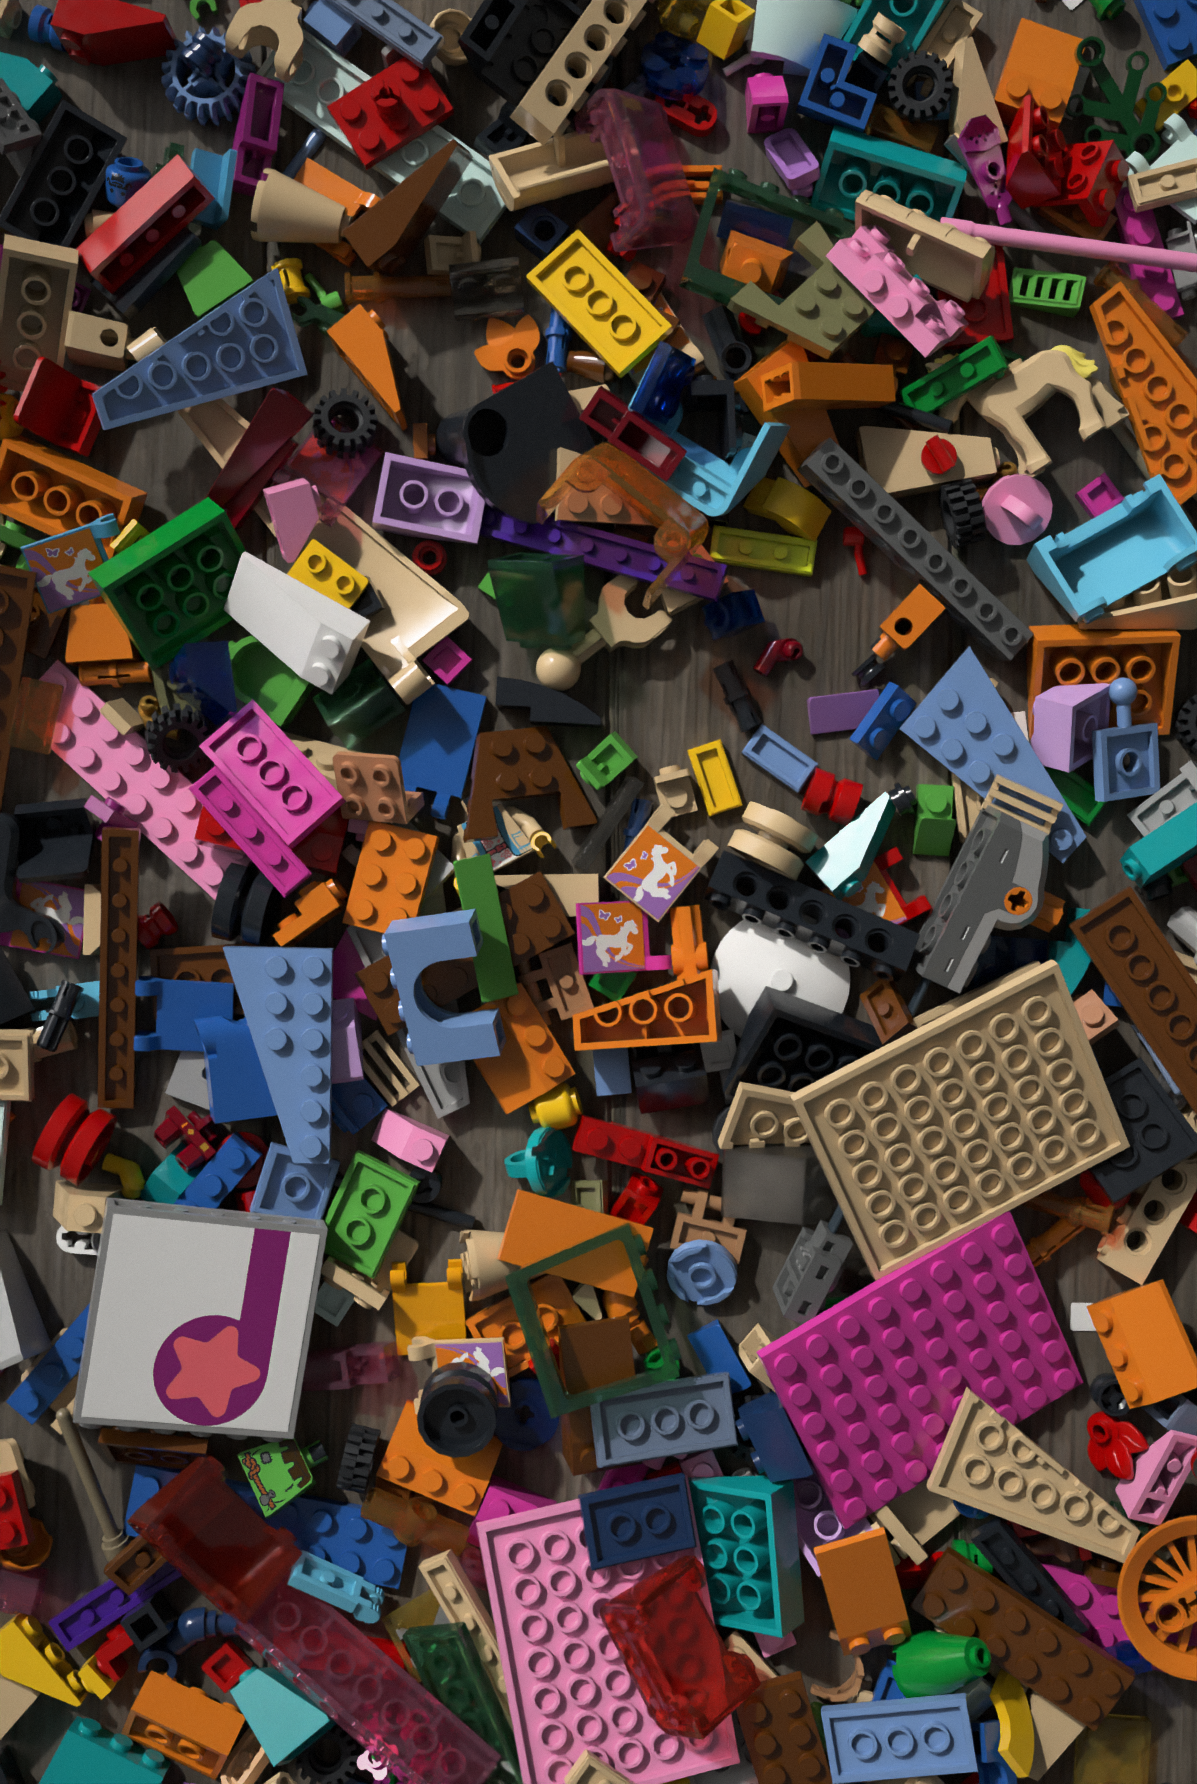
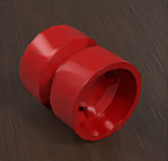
[801,767,863,826]

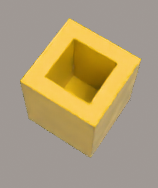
[696,0,756,60]

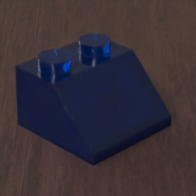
[169,641,237,726]

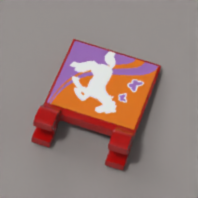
[819,846,932,943]

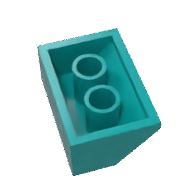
[39,1716,171,1784]

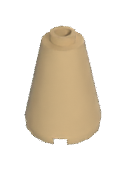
[251,168,353,243]
[459,1229,546,1301]

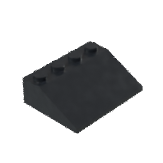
[723,986,884,1097]

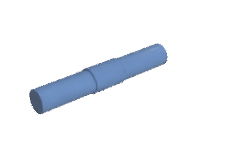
[282,128,327,179]

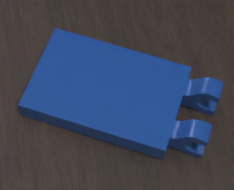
[399,684,487,820]

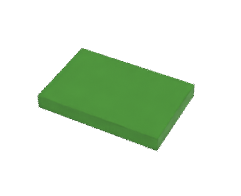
[324,1150,421,1279]

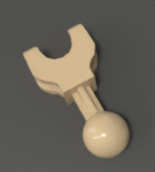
[225,0,304,83]
[536,575,673,691]

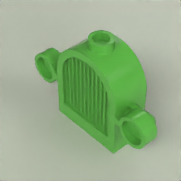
[221,635,315,730]

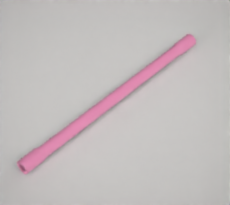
[940,217,1197,273]

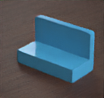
[190,148,237,230]

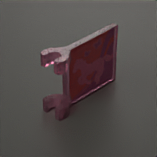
[272,417,384,527]

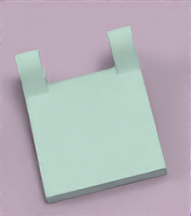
[1126,113,1197,224]

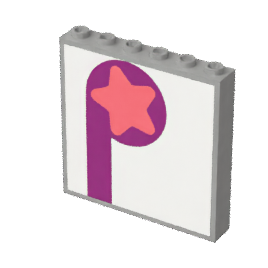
[73,1197,328,1442]

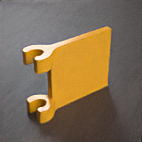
[390,1259,467,1356]

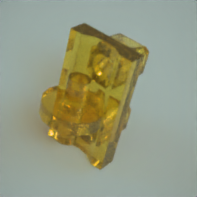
[656,0,715,43]

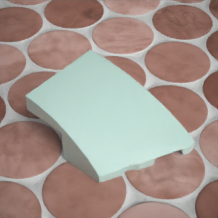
[750,0,858,76]

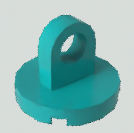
[504,1127,573,1198]

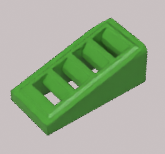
[1008,268,1086,318]

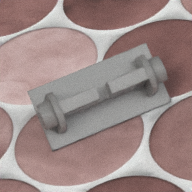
[1165,221,1197,301]

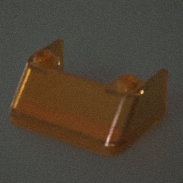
[536,443,709,610]

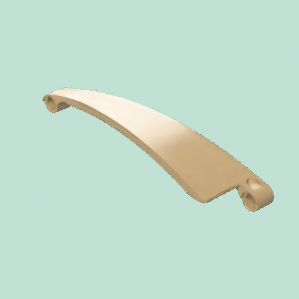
[127,327,470,705]

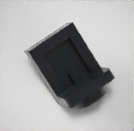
[474,101,529,158]

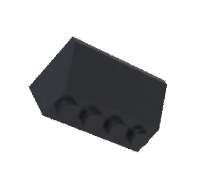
[0,100,128,248]

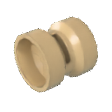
[858,12,907,65]

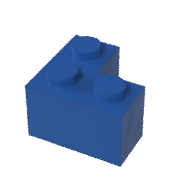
[796,33,877,133]

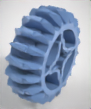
[161,26,257,126]

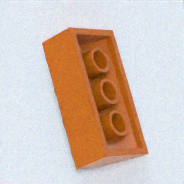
[0,435,148,559]

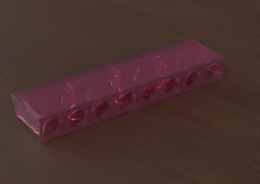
[233,1566,502,1784]

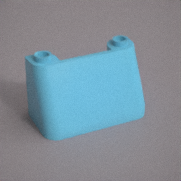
[1026,474,1197,624]

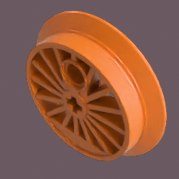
[1117,1515,1197,1681]

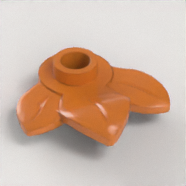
[474,315,540,380]

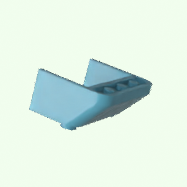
[612,355,791,516]

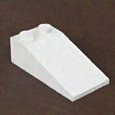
[224,551,370,694]

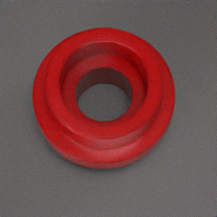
[412,540,447,576]

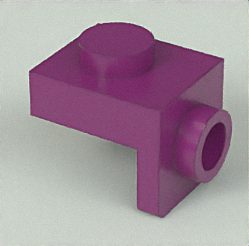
[84,795,139,841]

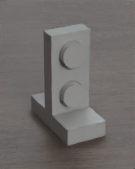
[1127,760,1197,837]

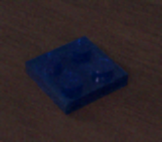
[630,341,696,425]

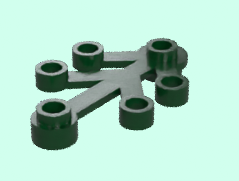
[1065,36,1167,163]

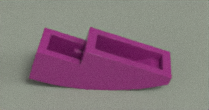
[232,73,285,197]

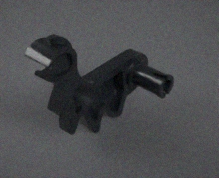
[0,813,66,954]

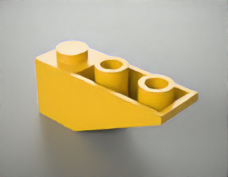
[0,1609,89,1707]

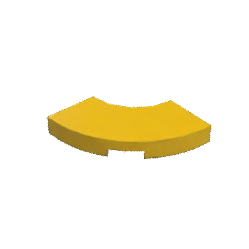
[989,1668,1034,1778]

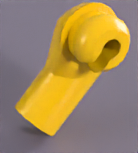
[102,1153,145,1199]

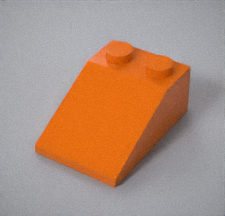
[993,18,1085,129]
[327,304,408,431]

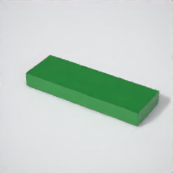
[899,335,1010,414]

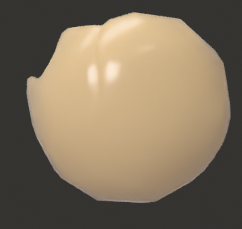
[429,8,472,66]

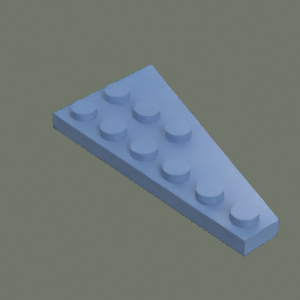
[92,268,307,430]
[900,646,1087,863]

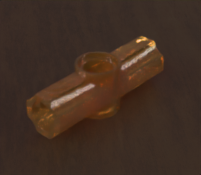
[360,1487,469,1556]

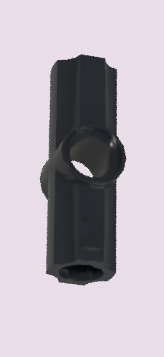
[701,305,754,416]

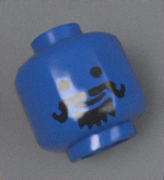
[105,156,152,210]

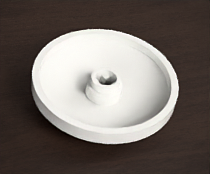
[710,914,850,1038]

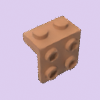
[332,751,424,824]

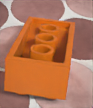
[813,1527,912,1656]

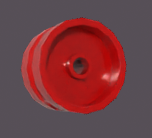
[31,1093,117,1186]

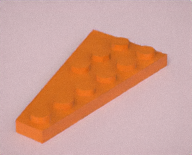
[1089,281,1197,505]

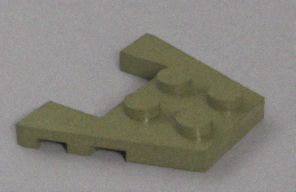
[727,221,875,359]

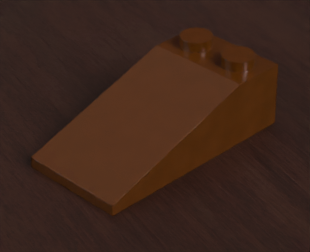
[342,139,473,275]
[558,1315,642,1476]

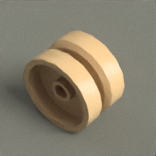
[727,801,819,881]

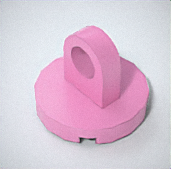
[982,474,1053,545]

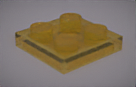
[1073,1714,1152,1784]

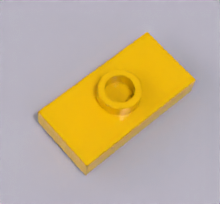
[1133,59,1197,133]

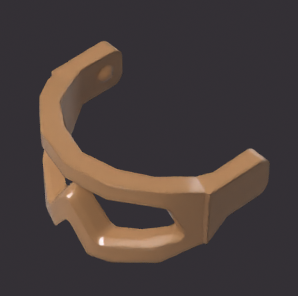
[810,1628,864,1703]

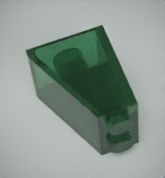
[488,552,585,650]

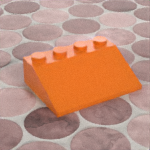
[1026,624,1181,739]

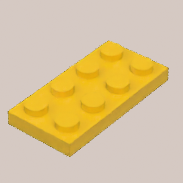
[526,229,673,379]

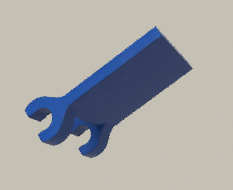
[134,976,235,1052]

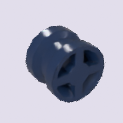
[179,31,225,80]

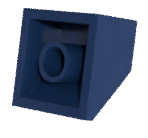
[735,1391,814,1482]

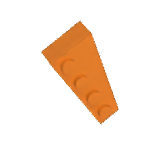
[572,969,722,1051]

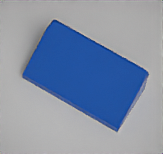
[687,1319,752,1394]

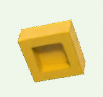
[77,1651,117,1700]

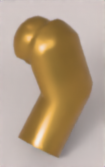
[138,695,182,740]

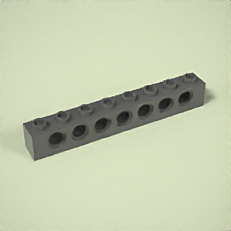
[796,438,1034,661]

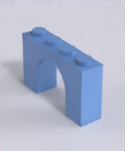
[382,909,506,1066]

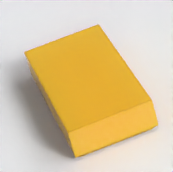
[687,739,742,817]

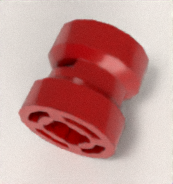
[138,901,179,949]

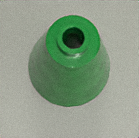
[892,1629,991,1698]

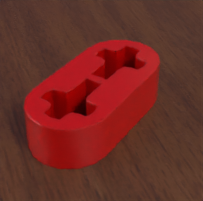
[655,82,717,137]

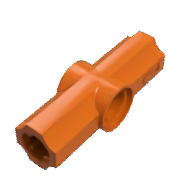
[670,904,709,980]

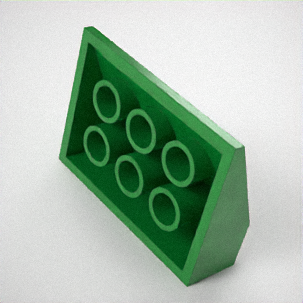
[88,497,247,671]

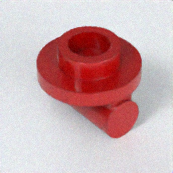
[921,435,957,475]

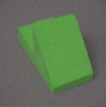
[913,784,956,856]

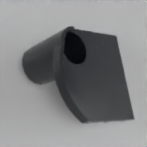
[436,361,603,525]

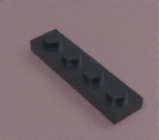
[971,1517,1089,1634]

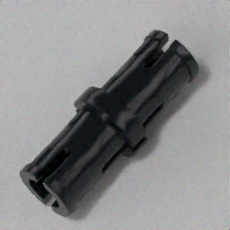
[712,660,762,733]

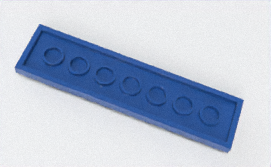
[123,1464,414,1589]

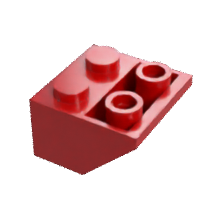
[1006,94,1066,209]

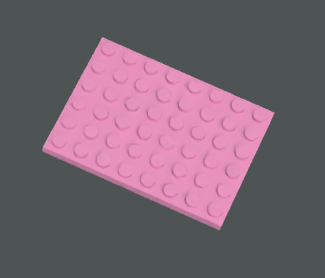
[476,1474,740,1784]

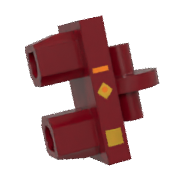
[154,1105,218,1173]

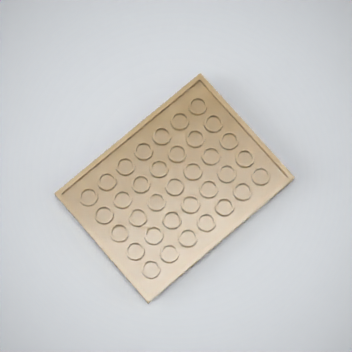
[789,959,1130,1281]

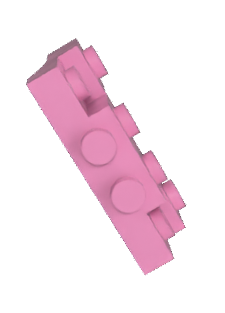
[826,224,969,358]

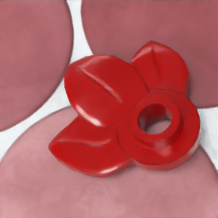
[1087,1411,1149,1480]

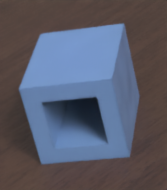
[303,0,362,58]

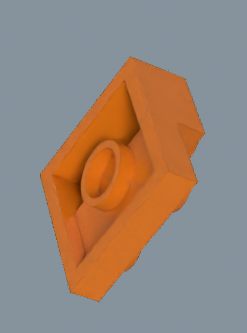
[273,878,349,947]

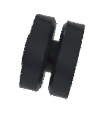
[211,863,281,947]
[417,1362,499,1458]

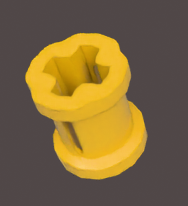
[271,258,310,304]

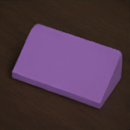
[806,689,879,735]

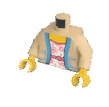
[451,796,557,897]

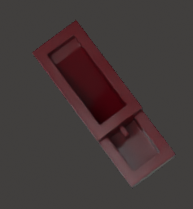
[579,386,687,482]

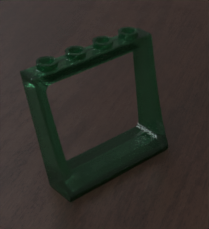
[679,168,855,312]
[505,1221,682,1419]

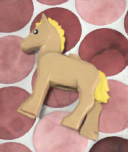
[925,345,1130,478]

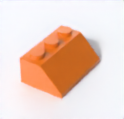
[472,982,576,1115]
[1086,1279,1197,1409]
[376,1399,504,1516]
[121,1670,246,1780]

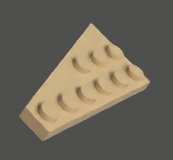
[926,1387,1140,1563]

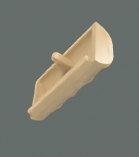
[489,120,646,211]
[855,190,995,303]

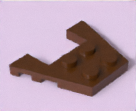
[463,726,597,843]

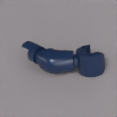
[138,1607,255,1679]

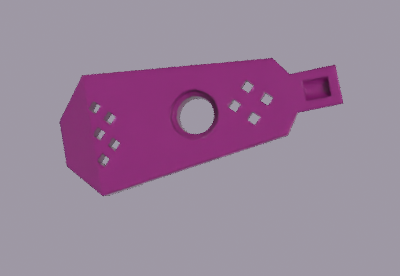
[957,114,1013,226]

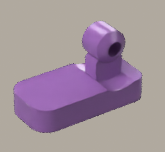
[764,128,821,201]

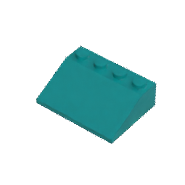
[688,1476,805,1638]

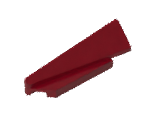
[205,388,314,530]

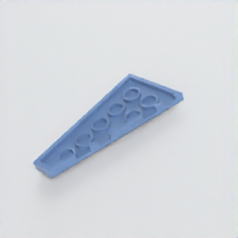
[223,946,333,1164]

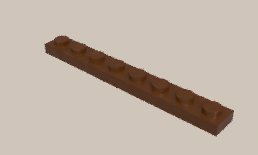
[97,827,141,1109]

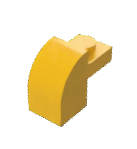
[743,477,831,542]

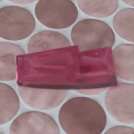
[301,1340,400,1392]

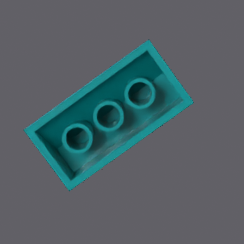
[809,125,967,222]

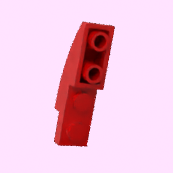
[572,1115,719,1189]

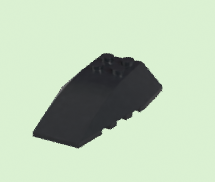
[457,0,617,133]

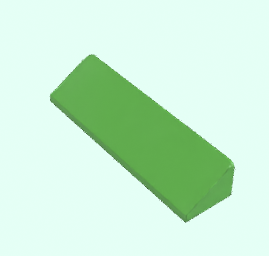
[453,853,519,1003]

